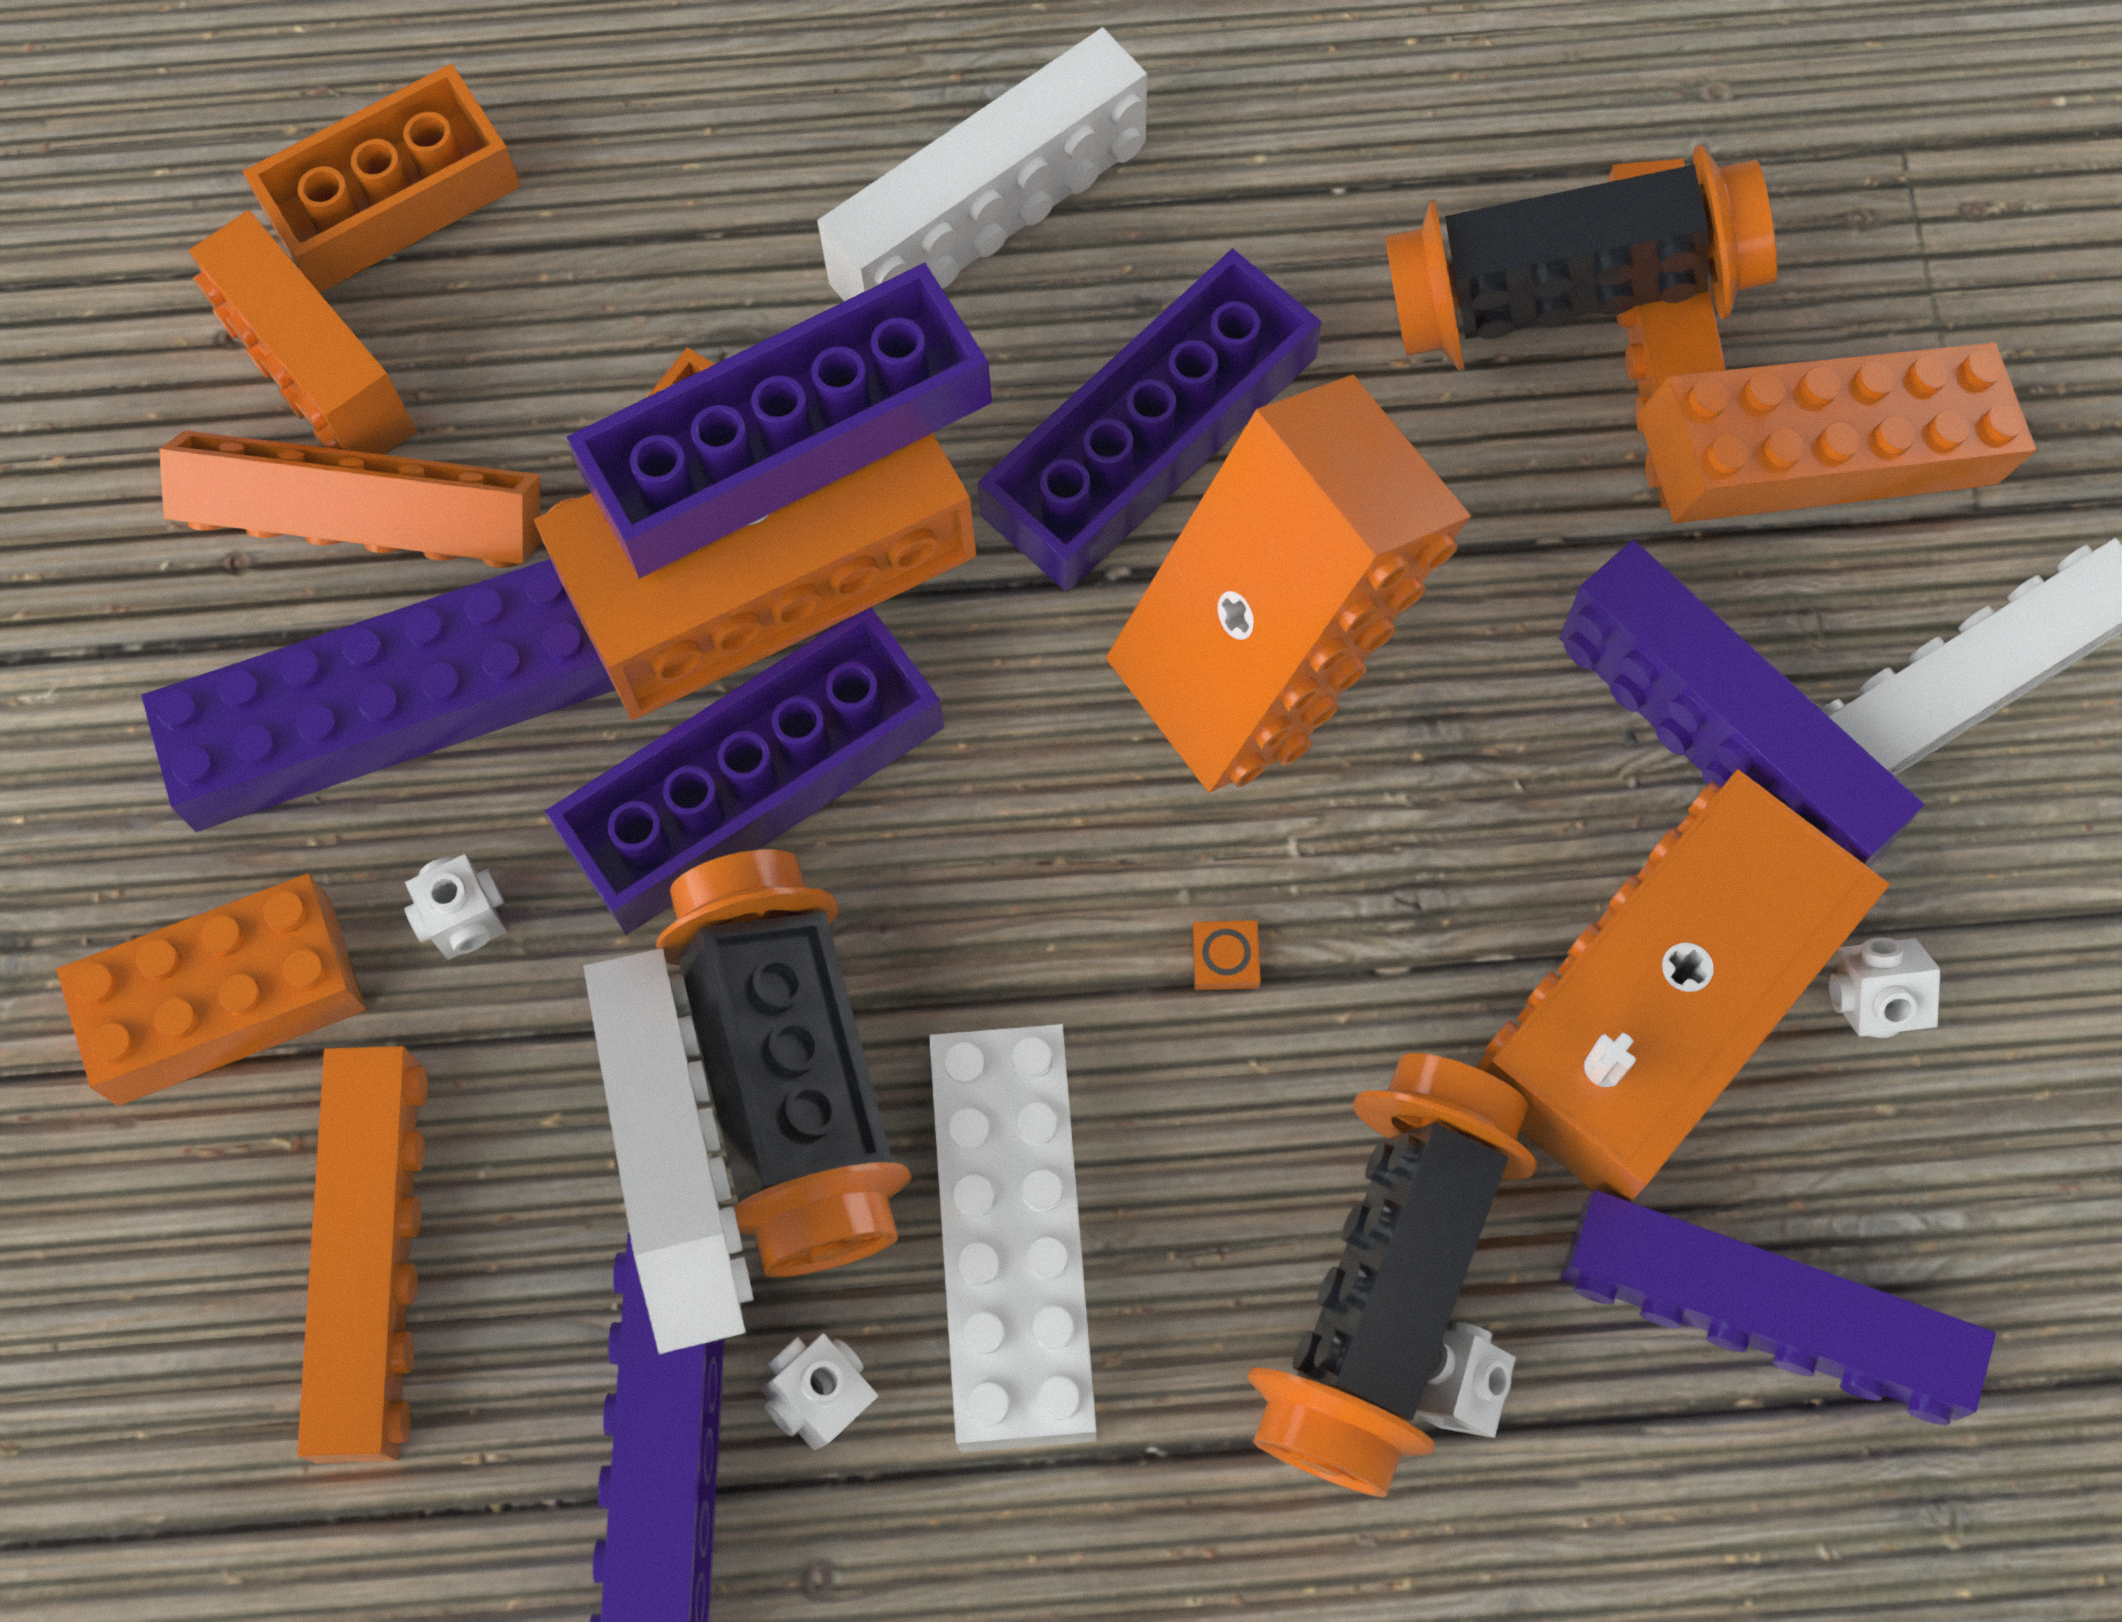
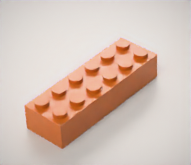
[1637,342,2037,524]

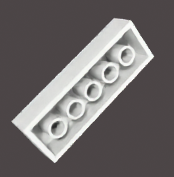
[817,27,1148,301]
[583,948,754,1354]
[929,1024,1097,1453]

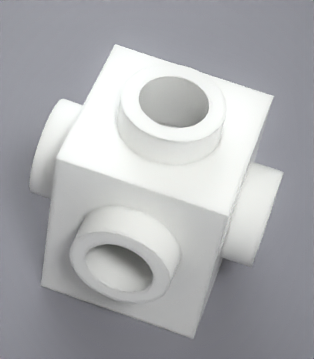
[404,854,507,960]
[1829,938,1940,1038]
[1415,1322,1516,1438]
[760,1333,879,1451]

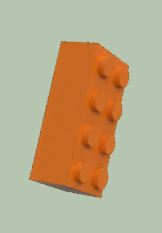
[242,63,521,293]
[188,210,417,455]
[56,873,367,1106]

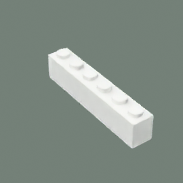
[1821,538,2122,777]

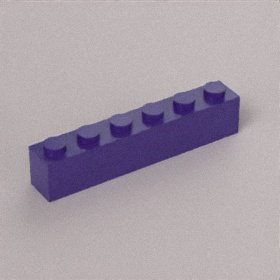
[1560,1189,1997,1425]

